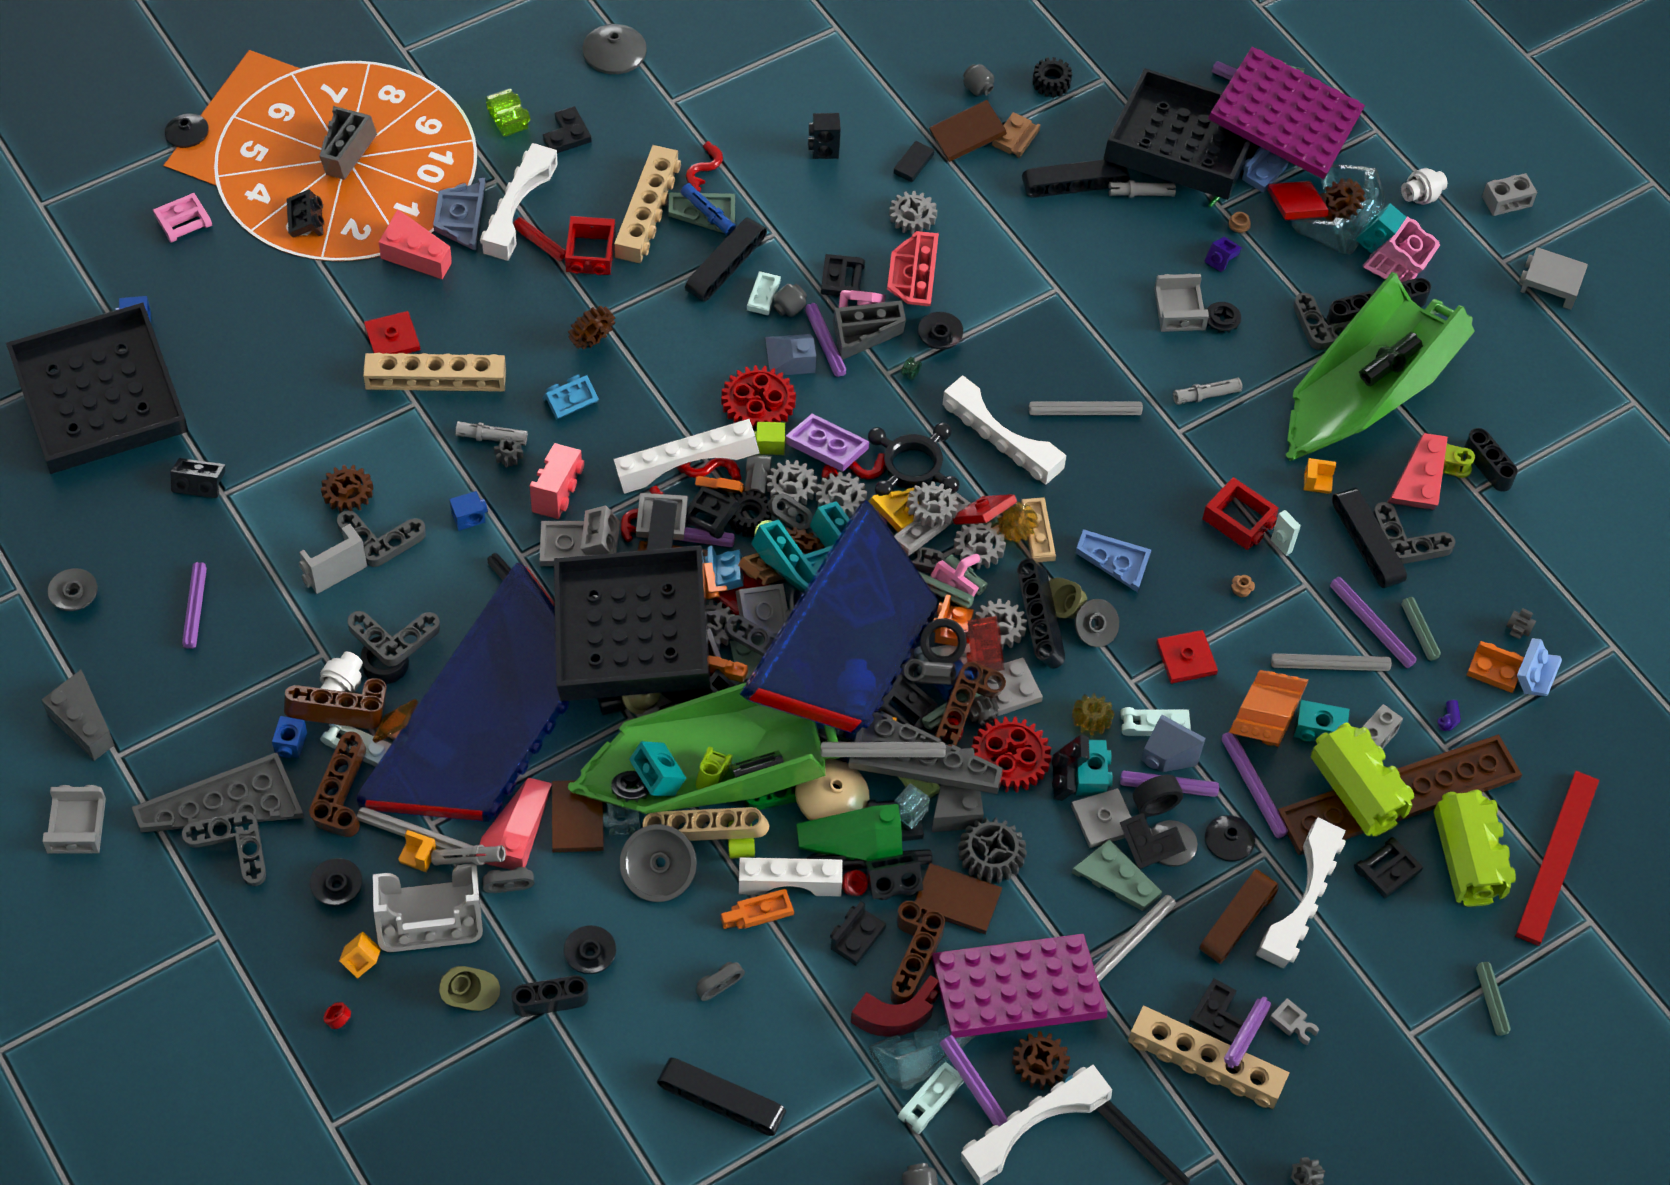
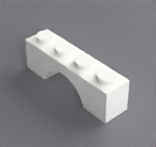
[739,857,842,896]

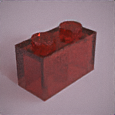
[964,616,1005,671]

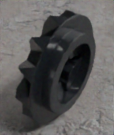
[1207,302,1241,333]
[611,771,649,802]

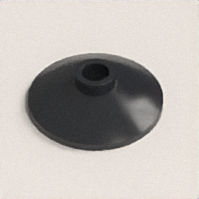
[165,114,209,148]
[918,312,963,350]
[1205,815,1255,861]
[310,858,362,906]
[564,925,616,974]

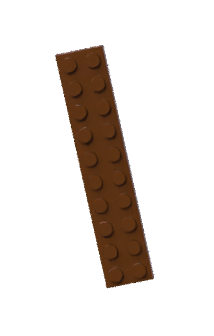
[1278,734,1522,855]

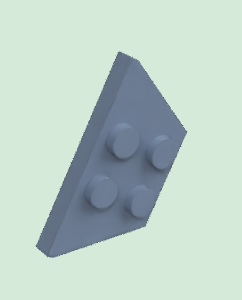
[433,178,486,250]

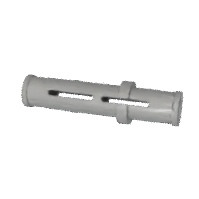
[1109,180,1176,198]
[1173,377,1242,405]
[456,421,528,446]
[431,844,506,866]

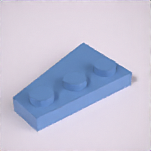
[1076,529,1151,593]

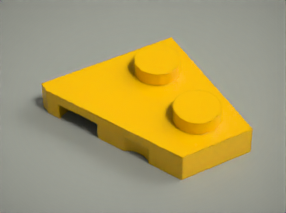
[869,488,919,532]

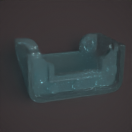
[1292,164,1385,255]

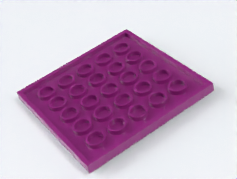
[1208,47,1365,180]

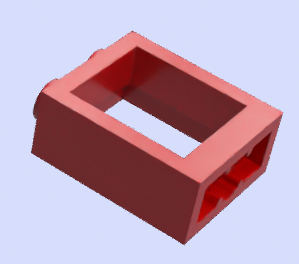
[565,216,616,275]
[1202,477,1279,550]

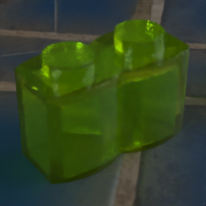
[486,88,530,137]

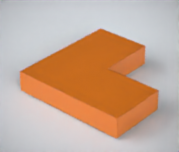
[695,476,745,494]

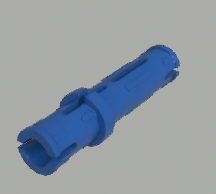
[680,183,736,236]

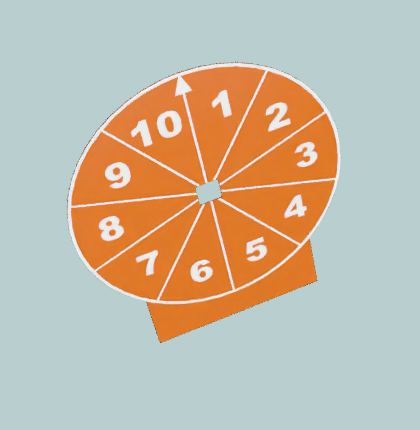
[164,50,477,261]

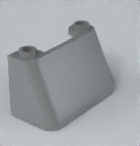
[373,863,483,952]

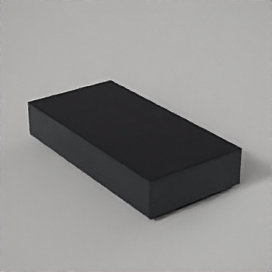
[893,141,934,182]

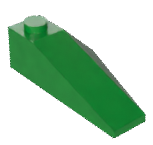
[796,804,903,861]

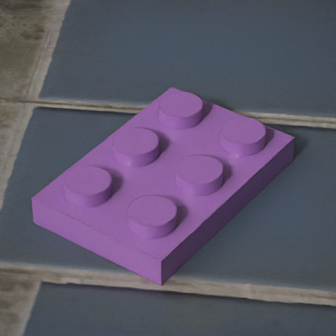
[785,414,869,472]

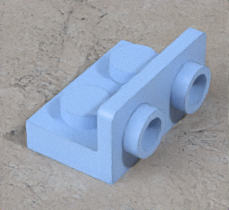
[1517,638,1562,696]

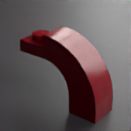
[851,975,940,1037]

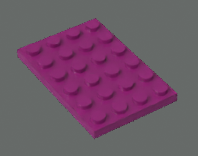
[932,934,1107,1038]

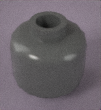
[963,64,995,96]
[773,284,807,317]
[902,1163,938,1185]

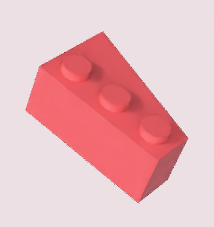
[379,210,452,280]
[1387,433,1448,510]
[530,443,585,519]

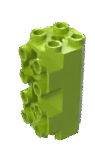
[1311,722,1414,836]
[1434,790,1516,907]

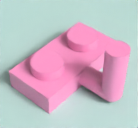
[839,290,886,308]
[930,554,980,607]

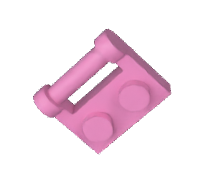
[153,193,212,243]

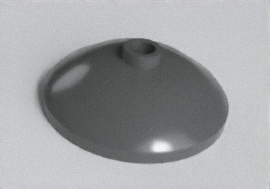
[583,24,647,74]
[620,824,697,902]

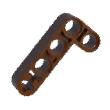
[934,662,1006,747]
[284,678,386,729]
[309,731,366,837]
[1199,869,1279,964]
[890,901,945,1005]

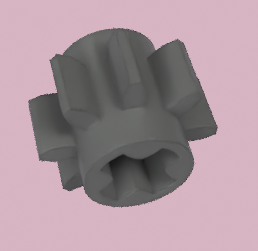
[494,437,523,468]
[1506,608,1536,639]
[968,695,1000,726]
[1291,1157,1325,1185]

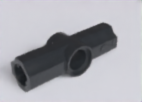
[1359,332,1423,387]

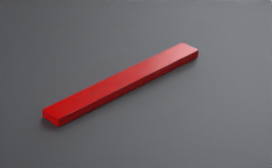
[1515,771,1599,946]

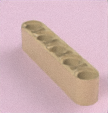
[643,807,769,841]

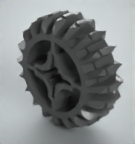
[958,817,1027,884]

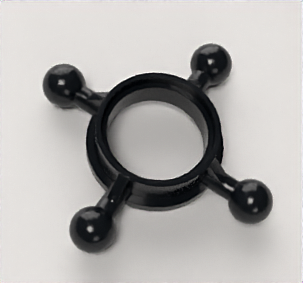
[868,422,960,496]

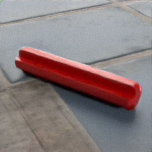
[513,217,566,261]

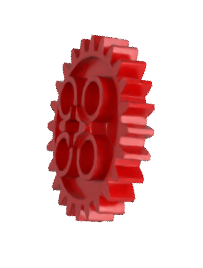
[721,365,796,431]
[971,716,1052,792]

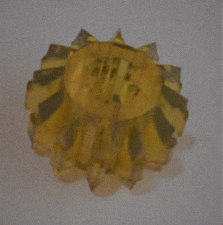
[997,502,1039,543]
[1072,692,1114,736]

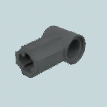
[745,455,772,498]
[904,659,956,685]

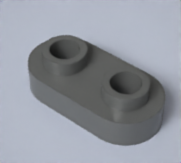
[768,493,813,530]
[482,867,535,893]
[696,962,745,1001]

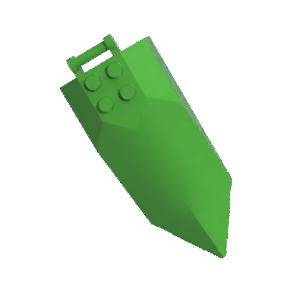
[1286,272,1475,461]
[568,668,840,814]

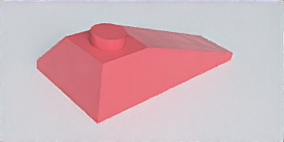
[476,778,552,870]

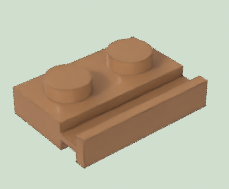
[992,112,1040,158]
[738,553,785,585]

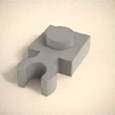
[1269,998,1319,1045]

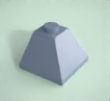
[765,334,816,375]
[1141,715,1206,772]

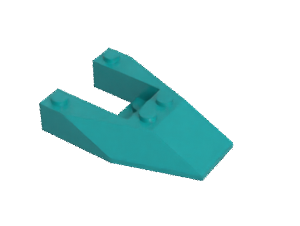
[752,501,894,630]

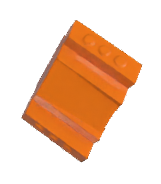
[1229,670,1309,747]

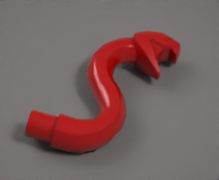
[686,141,723,192]
[822,453,886,480]
[676,458,742,481]
[620,486,664,542]

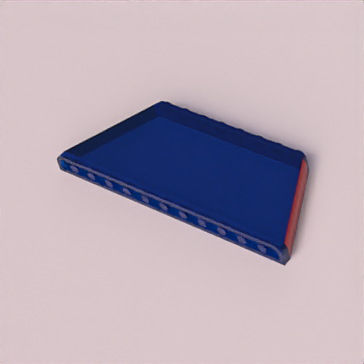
[740,499,938,734]
[357,563,595,822]

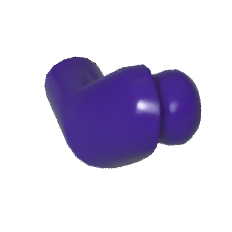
[1437,700,1461,731]

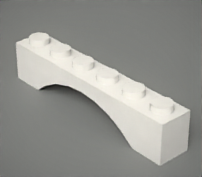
[480,143,558,261]
[942,375,1067,485]
[614,419,759,494]
[1256,818,1346,969]
[961,1065,1112,1185]

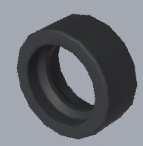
[920,618,967,663]
[360,636,409,684]
[1133,775,1183,817]

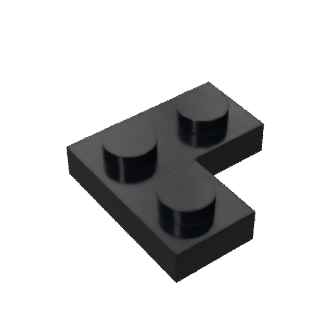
[543,106,592,153]
[1052,734,1090,801]
[1120,813,1187,869]
[1189,978,1244,1045]

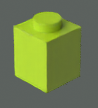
[754,422,785,455]

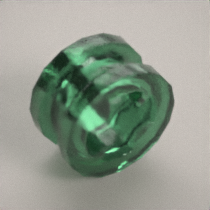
[901,357,922,380]

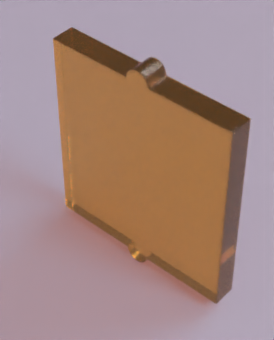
[372,699,418,743]

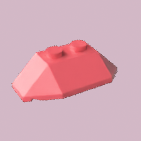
[887,231,939,306]

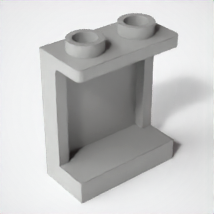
[1519,247,1588,310]
[1154,273,1209,332]
[299,524,367,594]
[43,785,106,853]

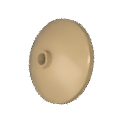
[795,759,869,821]

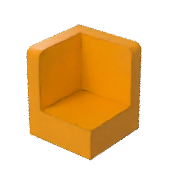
[1303,458,1336,494]
[398,830,436,872]
[339,931,381,979]

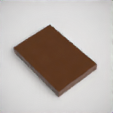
[929,100,1007,162]
[552,780,604,853]
[915,863,1002,935]

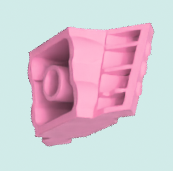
[1363,216,1440,282]

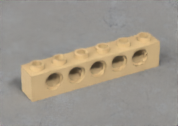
[614,145,681,264]
[363,353,506,391]
[1128,1005,1290,1109]

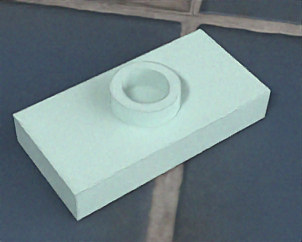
[747,271,781,315]
[1271,510,1300,556]

